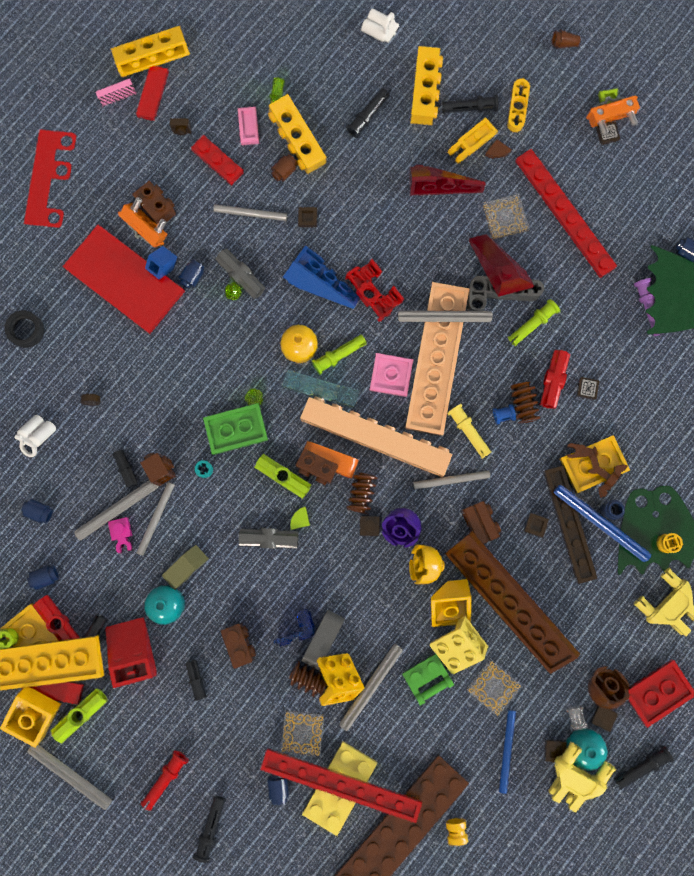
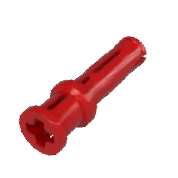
[141,750,189,811]

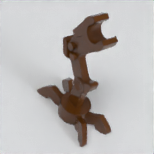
[567,443,628,498]

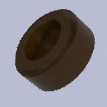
[81,394,101,406]

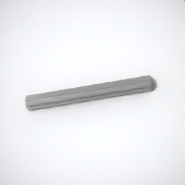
[398,310,493,322]
[74,480,159,540]
[339,644,403,731]
[27,745,112,810]

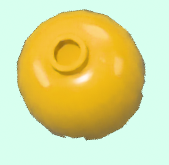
[280,324,318,363]
[409,544,444,585]

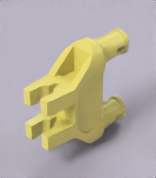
[634,568,694,636]
[549,742,616,812]

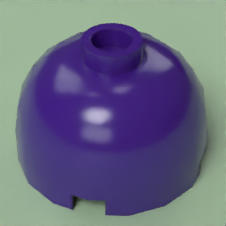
[382,508,422,548]

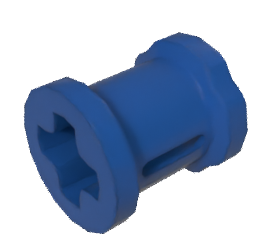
[493,404,516,424]

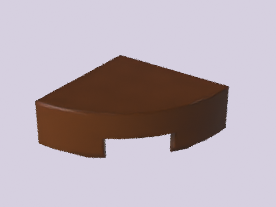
[485,139,512,159]

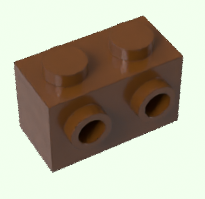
[132,181,176,225]
[140,452,176,486]
[221,622,256,669]

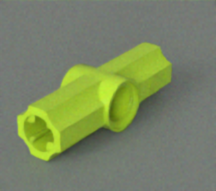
[254,454,312,499]
[50,688,108,744]

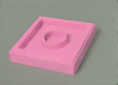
[370,353,413,397]

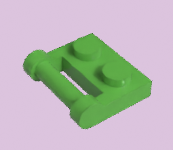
[402,653,454,706]

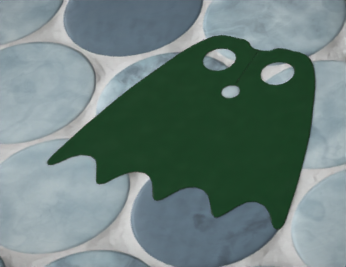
[646,245,694,334]
[618,486,694,575]

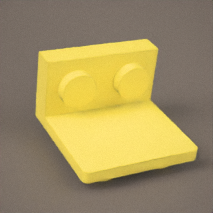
[430,616,488,674]

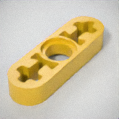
[507,79,530,132]

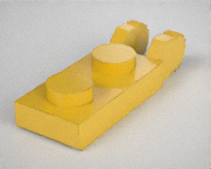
[448,118,498,164]

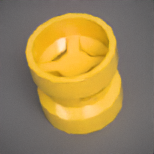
[657,533,683,553]
[446,818,468,846]

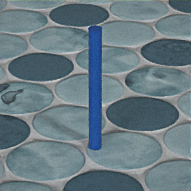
[499,710,516,794]

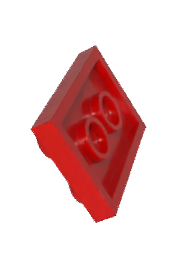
[628,659,694,728]

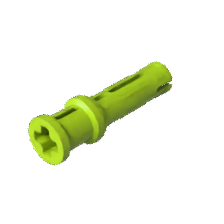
[508,299,560,346]
[311,334,367,375]

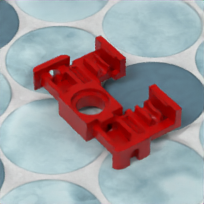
[345,259,404,322]

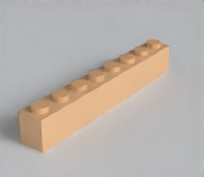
[300,396,453,477]

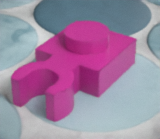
[108,517,132,553]

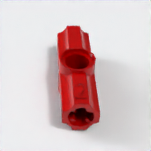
[539,350,571,409]
[33,595,80,641]

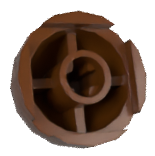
[588,666,630,709]

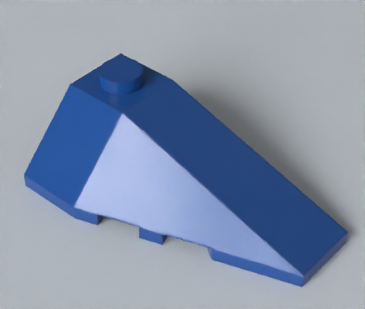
[283,245,360,309]

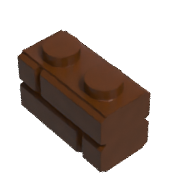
[461,501,501,544]

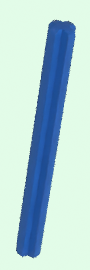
[554,485,651,562]

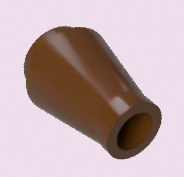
[552,29,581,49]

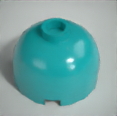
[144,585,185,625]
[566,728,608,771]

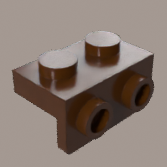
[295,449,338,486]

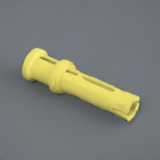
[447,404,492,459]

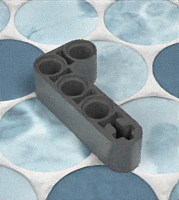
[467,276,544,311]

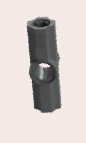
[215,248,265,299]
[239,528,299,549]

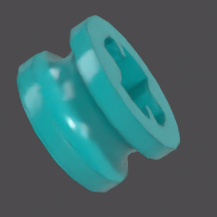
[195,460,213,478]

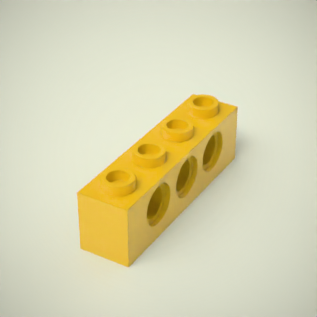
[111,26,190,77]
[410,46,443,125]
[268,94,327,174]

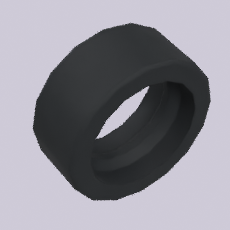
[4,310,44,348]

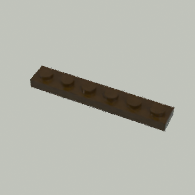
[543,466,598,584]

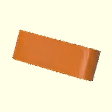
[304,441,359,479]

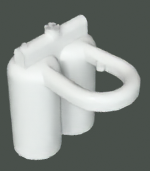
[361,8,399,43]
[14,415,56,457]

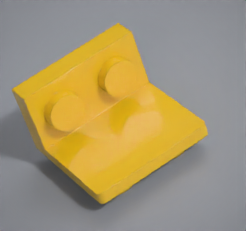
[317,653,365,706]

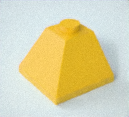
[431,579,471,627]

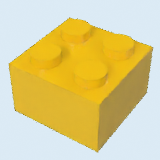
[0,687,61,748]

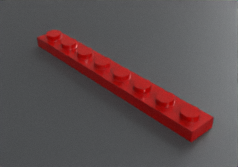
[515,149,617,278]
[260,748,422,823]

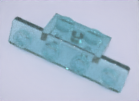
[282,370,359,408]

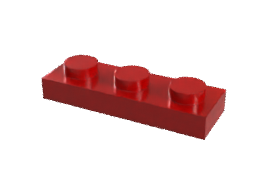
[191,135,244,186]

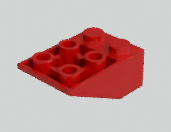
[105,617,158,688]

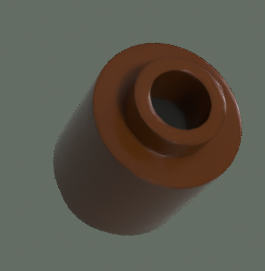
[271,154,298,182]

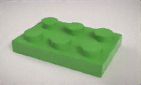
[203,403,269,455]

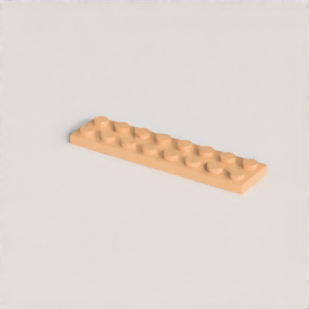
[405,282,469,436]

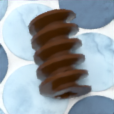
[510,382,541,424]
[346,472,378,514]
[288,660,328,698]

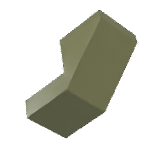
[162,545,209,590]

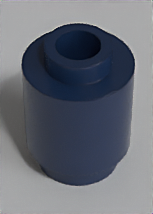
[675,237,694,262]
[178,260,204,289]
[21,499,53,524]
[600,500,625,520]
[27,565,59,590]
[267,774,289,805]

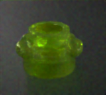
[225,282,241,301]
[245,388,263,405]

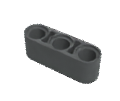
[302,610,345,670]

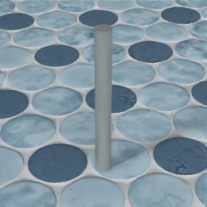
[214,204,287,221]
[413,470,490,490]
[136,482,175,556]

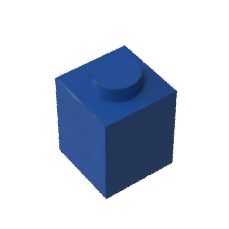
[145,246,177,280]

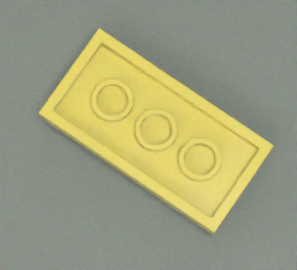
[302,741,377,836]

